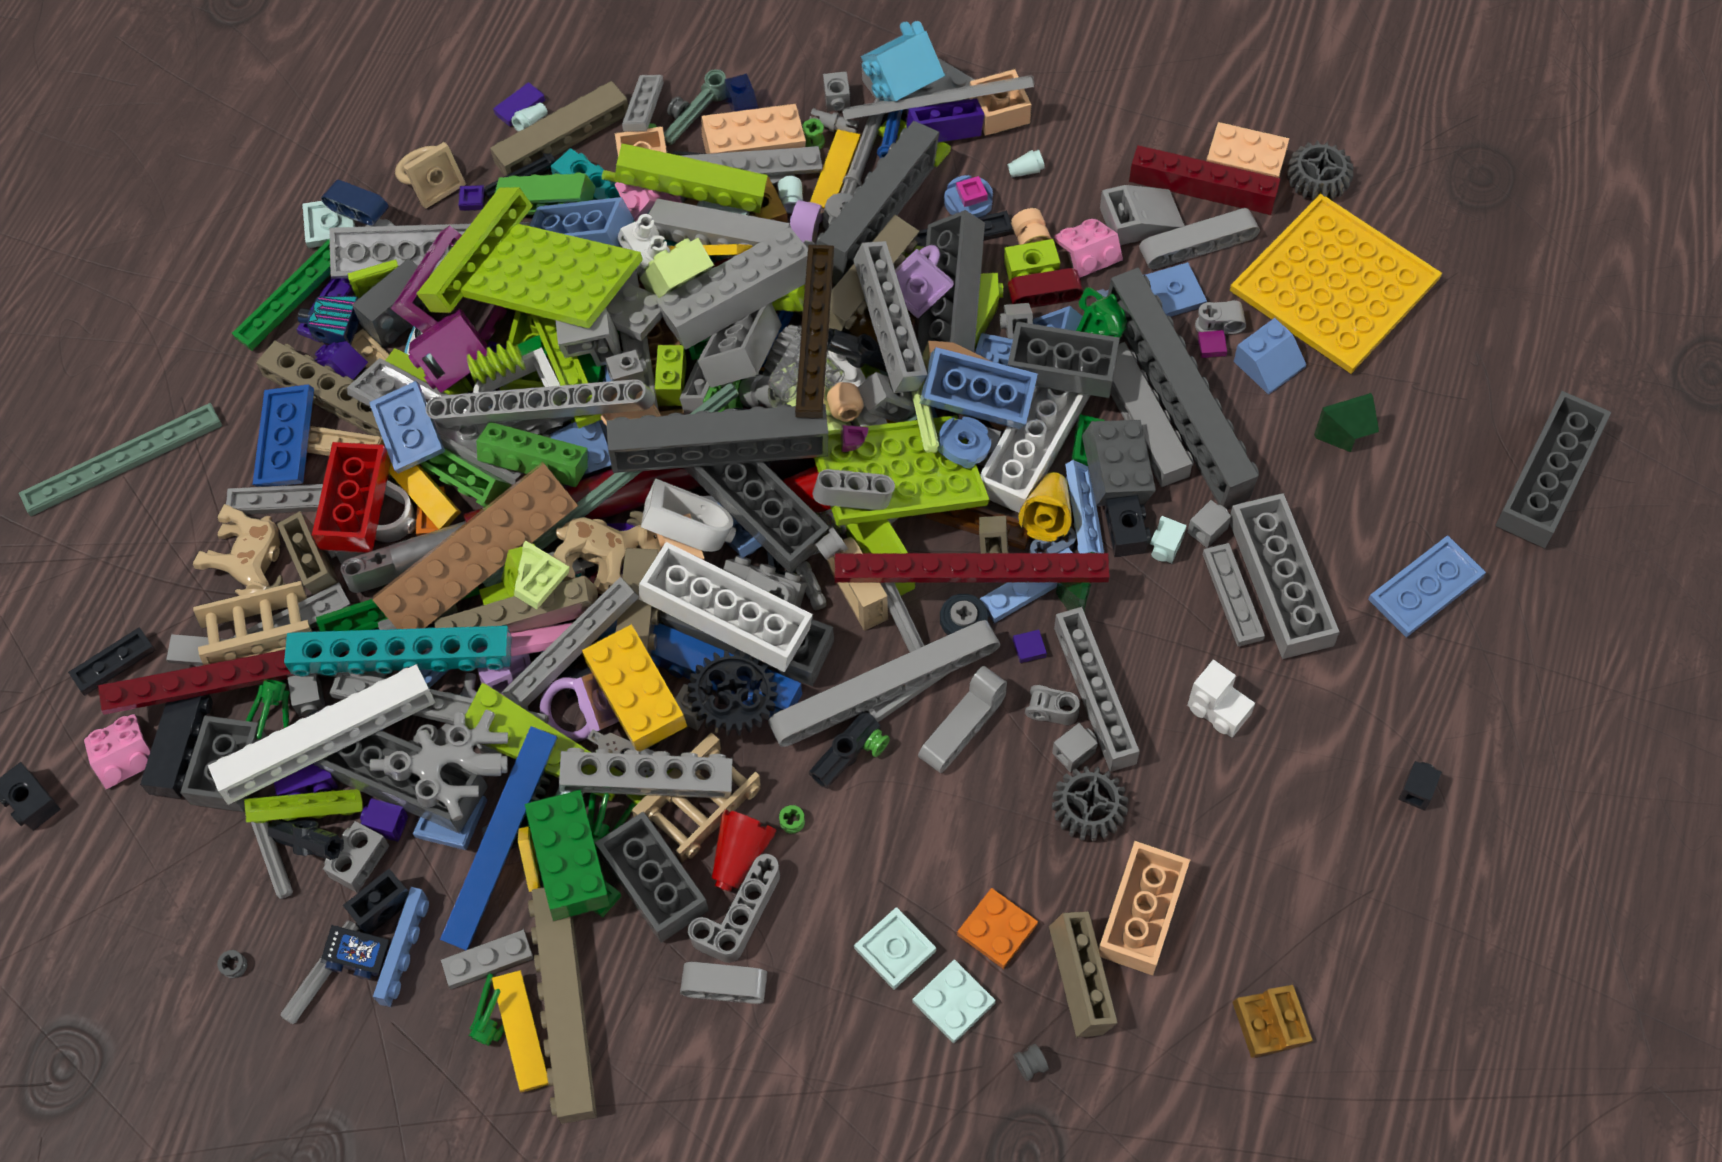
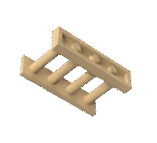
[193,581,312,665]
[632,732,760,863]

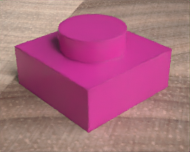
[956,176,988,207]

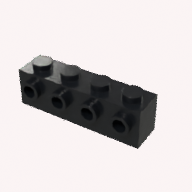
[140,694,213,799]

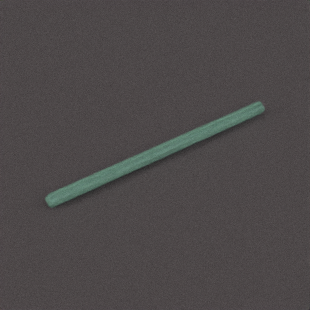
[482,383,739,587]

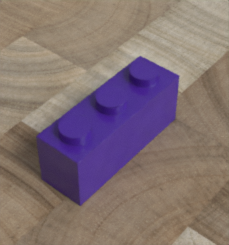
[906,98,985,142]

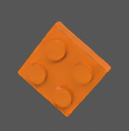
[957,888,1038,969]

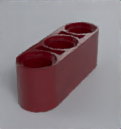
[1008,268,1083,308]

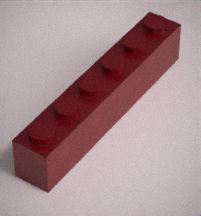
[1129,145,1281,215]

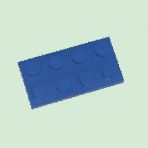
[252,384,314,487]

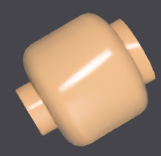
[827,382,864,422]

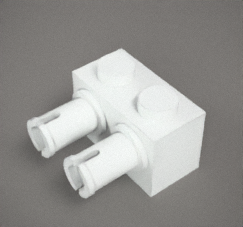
[617,214,670,277]

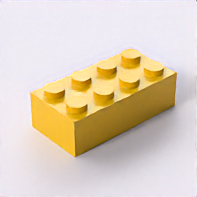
[582,624,687,752]

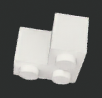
[1187,660,1255,737]

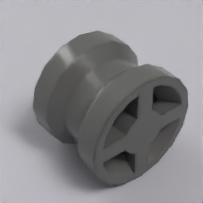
[1013,1043,1049,1081]

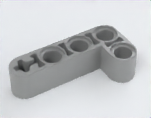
[918,666,1007,773]
[688,854,780,963]

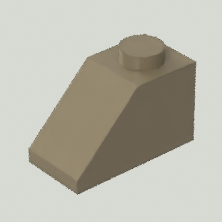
[979,516,1008,553]

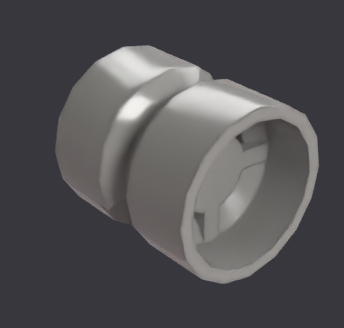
[739,375,788,408]

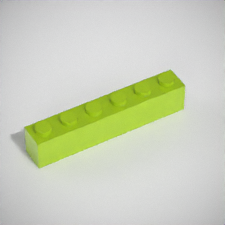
[614,143,768,213]
[416,187,533,313]

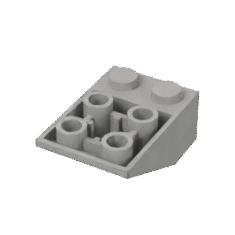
[1100,185,1184,245]

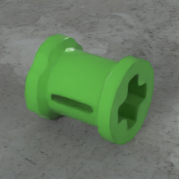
[802,118,825,149]

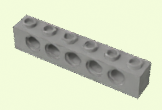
[853,241,927,393]
[1054,607,1140,772]
[559,748,732,798]

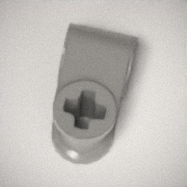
[1195,301,1246,334]
[745,567,796,604]
[1025,685,1079,725]

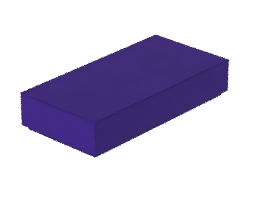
[493,82,545,127]

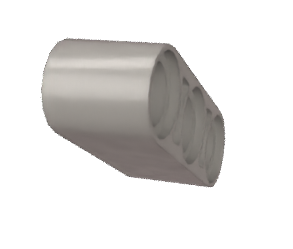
[813,469,895,510]
[680,962,767,1004]

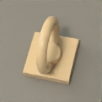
[395,142,466,208]

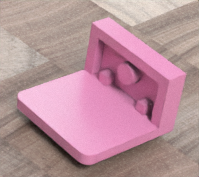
[615,182,682,221]
[1054,219,1123,278]
[84,714,151,789]

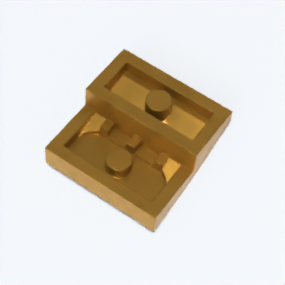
[1232,985,1313,1058]

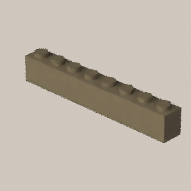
[528,888,597,1124]

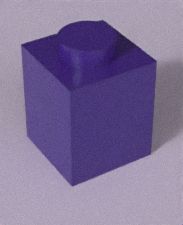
[360,798,408,842]

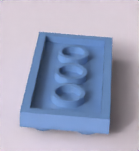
[1368,535,1486,637]

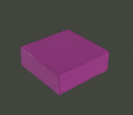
[1198,330,1227,358]

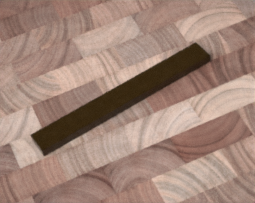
[795,245,834,418]

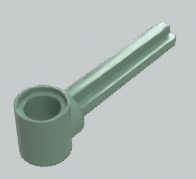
[664,69,729,145]

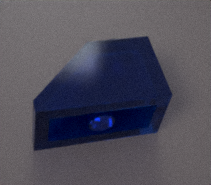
[724,73,759,112]

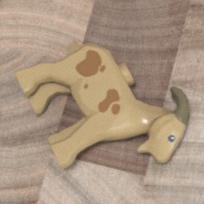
[193,504,286,596]
[552,511,661,594]

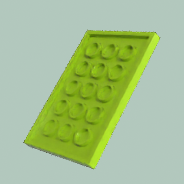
[461,224,643,329]
[814,415,990,526]

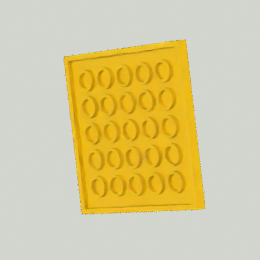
[1230,194,1442,374]

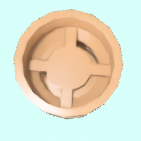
[1011,208,1051,245]

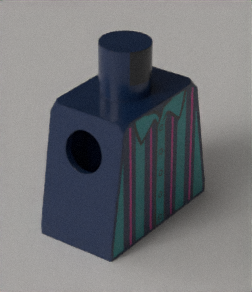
[298,296,359,345]

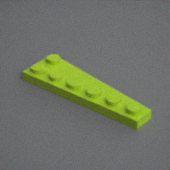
[465,683,624,801]

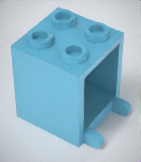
[861,21,945,101]

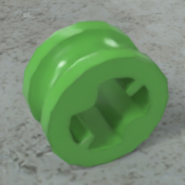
[864,729,890,757]
[779,805,805,834]

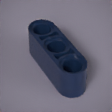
[321,180,389,226]

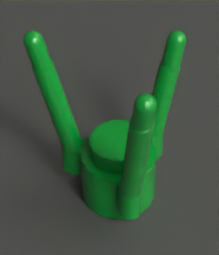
[246,679,290,739]
[587,793,636,849]
[468,973,529,1046]

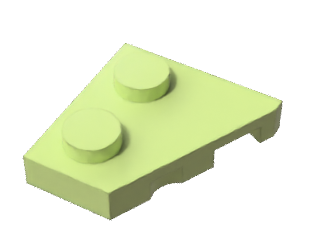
[514,541,569,609]

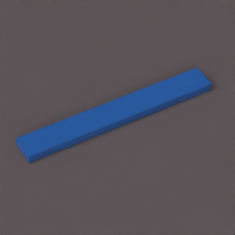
[440,726,558,950]

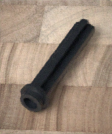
[484,153,556,199]

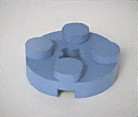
[944,175,993,217]
[938,417,991,468]

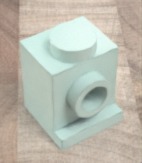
[1150,516,1187,563]

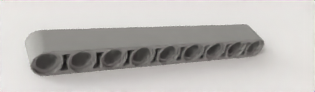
[425,379,655,426]
[768,620,1001,747]

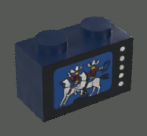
[320,925,388,980]

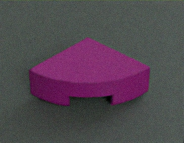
[841,425,868,452]

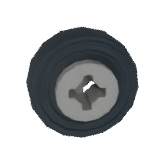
[940,594,988,635]

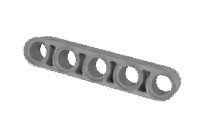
[1139,208,1260,270]

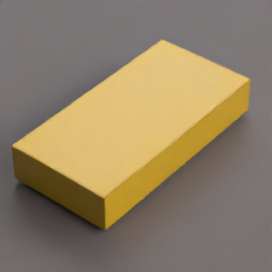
[518,827,541,892]

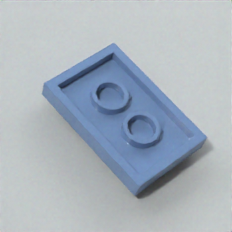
[369,381,445,473]

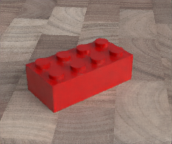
[312,442,391,553]

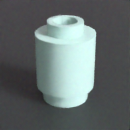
[778,176,803,214]

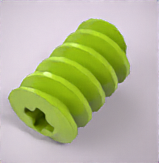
[467,340,526,385]

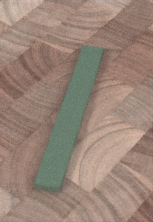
[19,403,222,516]

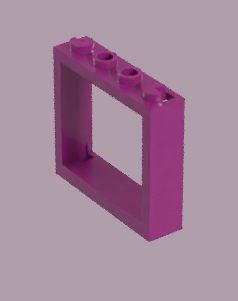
[391,225,507,341]

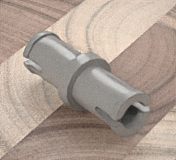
[809,108,859,133]

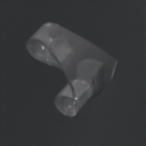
[768,326,845,402]

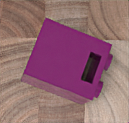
[408,308,489,393]

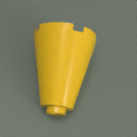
[1019,473,1072,542]

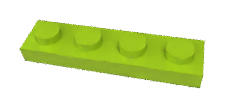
[244,789,363,823]

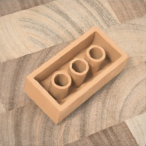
[702,104,806,154]
[1099,841,1190,975]

